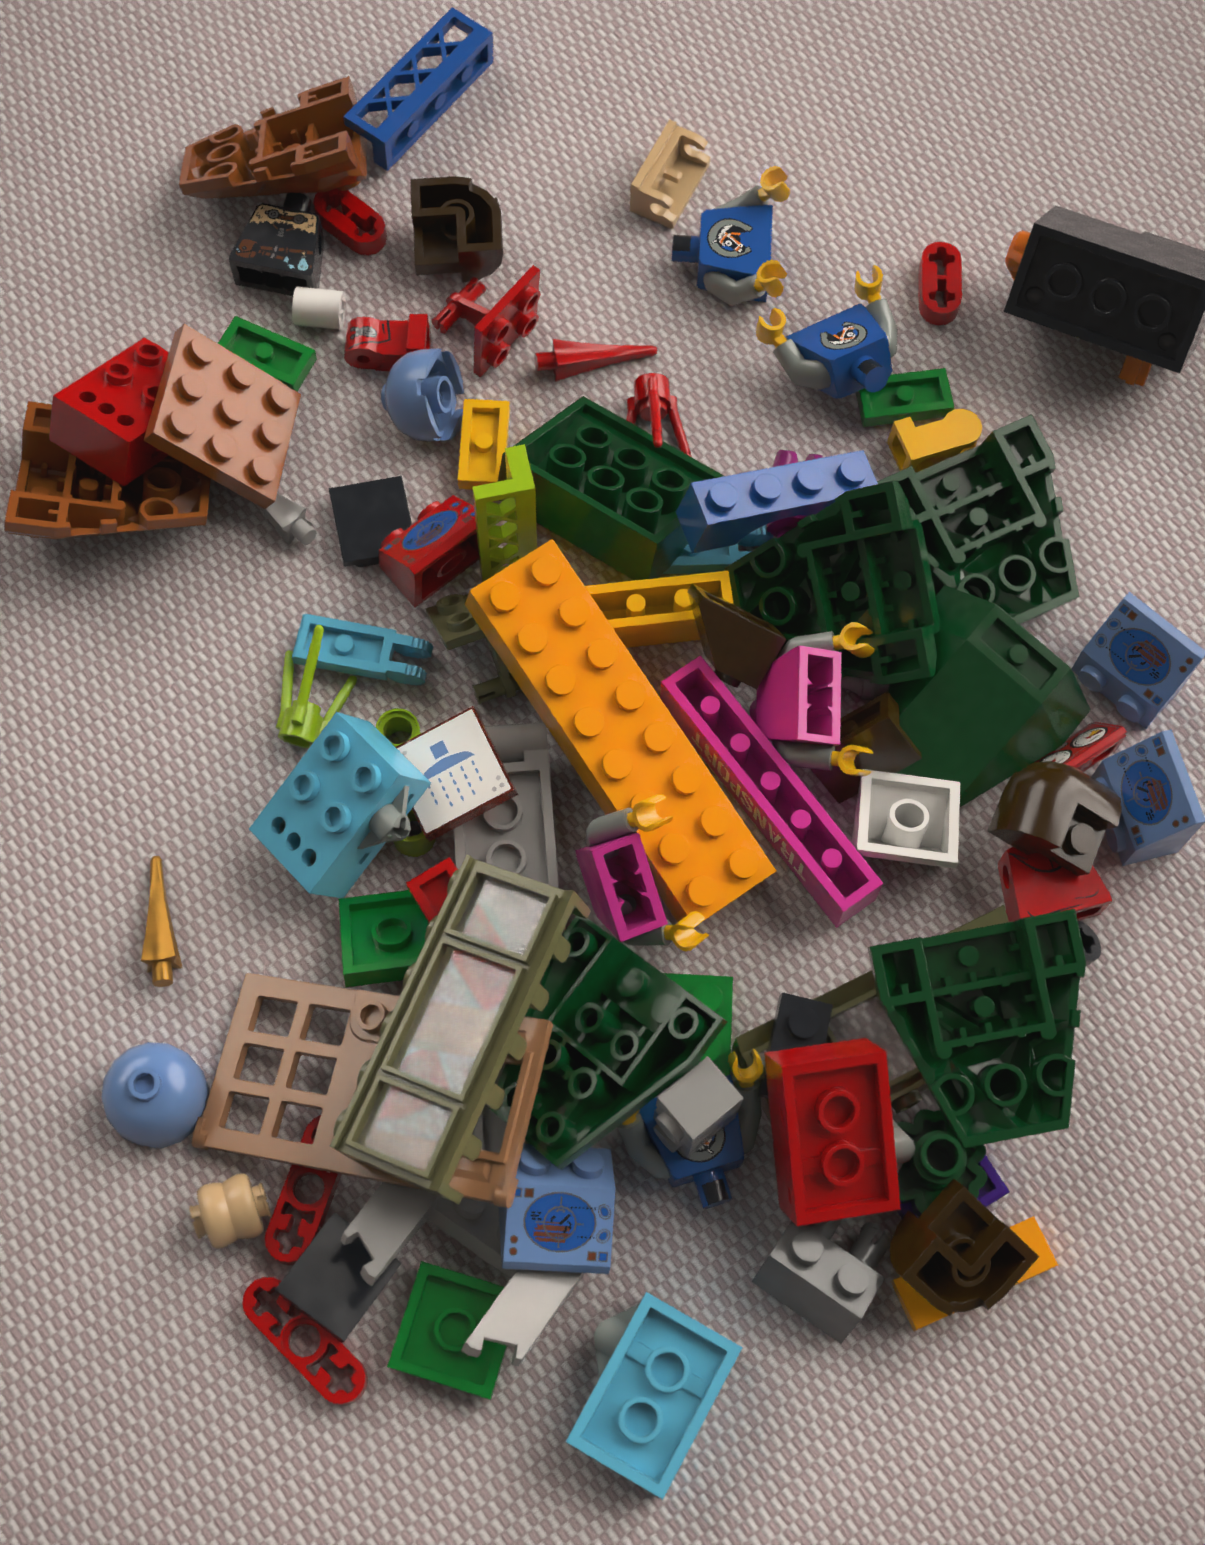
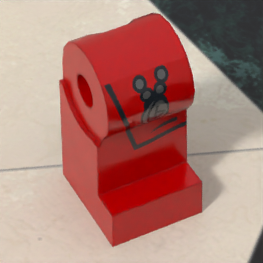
[344,314,431,372]

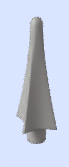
[257,493,317,545]

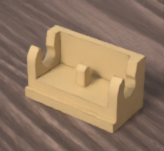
[630,119,711,229]

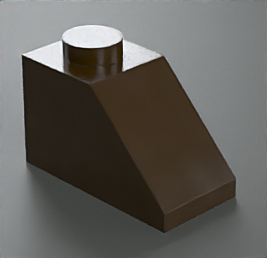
[688,583,786,690]

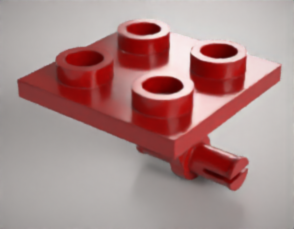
[431,265,541,378]

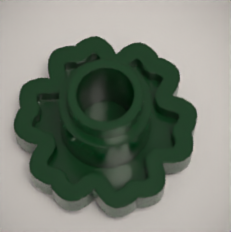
[896,1109,987,1217]

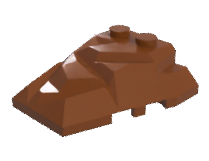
[179,76,367,199]
[4,401,211,540]

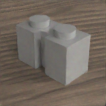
[653,1056,743,1158]

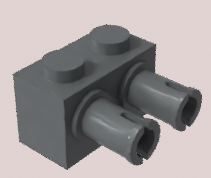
[752,1219,892,1344]

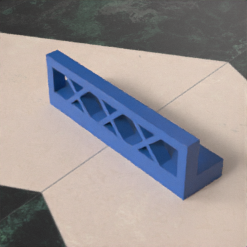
[343,7,494,171]

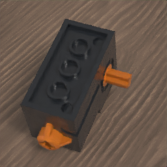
[1003,205,1205,386]

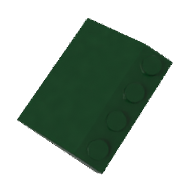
[498,396,724,581]

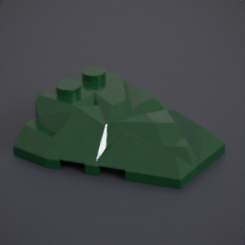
[877,414,1079,625]
[725,480,941,685]
[868,909,1086,1148]

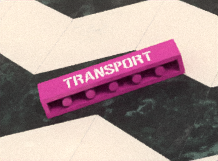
[660,655,883,928]

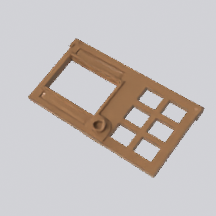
[192,973,553,1208]

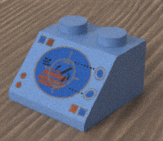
[1072,592,1205,729]
[1091,729,1205,866]
[498,1144,615,1274]

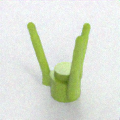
[276,625,357,748]

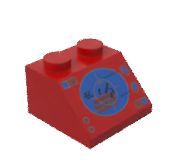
[379,495,479,608]

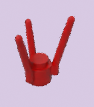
[626,373,692,457]

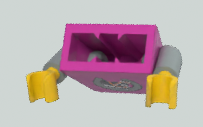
[749,622,875,777]
[575,794,709,952]

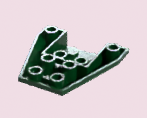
[887,585,1091,807]
[489,916,727,1170]

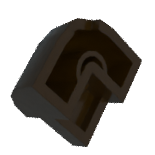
[410,176,503,283]
[987,761,1122,876]
[890,1178,1039,1316]

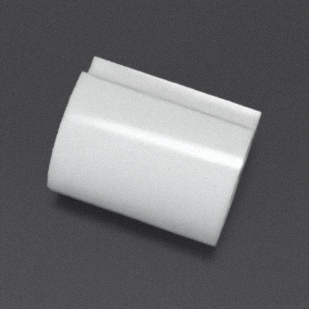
[292,287,346,330]

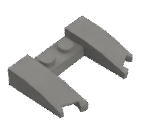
[341,1133,585,1366]

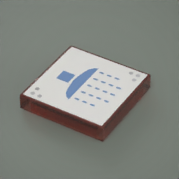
[396,706,518,841]

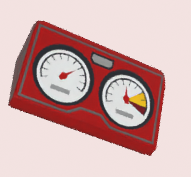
[1034,722,1127,772]

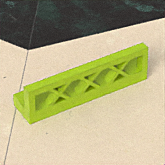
[472,444,537,582]

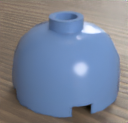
[381,348,464,441]
[101,1042,209,1149]

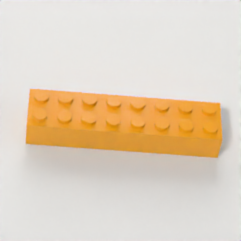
[465,539,776,922]

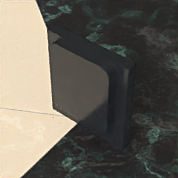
[328,476,412,567]
[275,1212,402,1343]

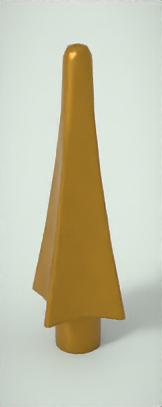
[141,856,183,987]

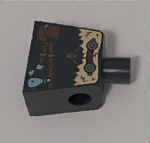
[228,193,324,296]

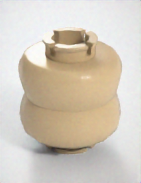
[189,1173,271,1249]

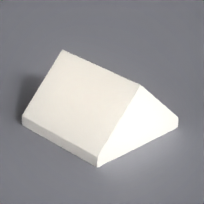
[851,769,960,869]

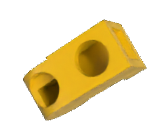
[887,409,982,473]

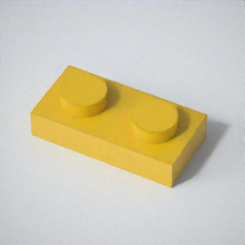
[458,399,510,490]

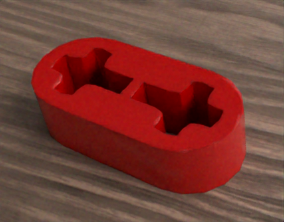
[313,188,387,256]
[918,241,962,326]

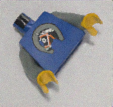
[671,166,790,306]
[756,265,898,399]
[618,1049,763,1209]

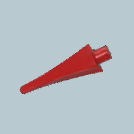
[534,339,658,382]

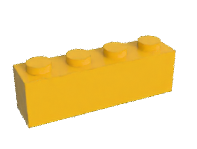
[585,571,734,648]

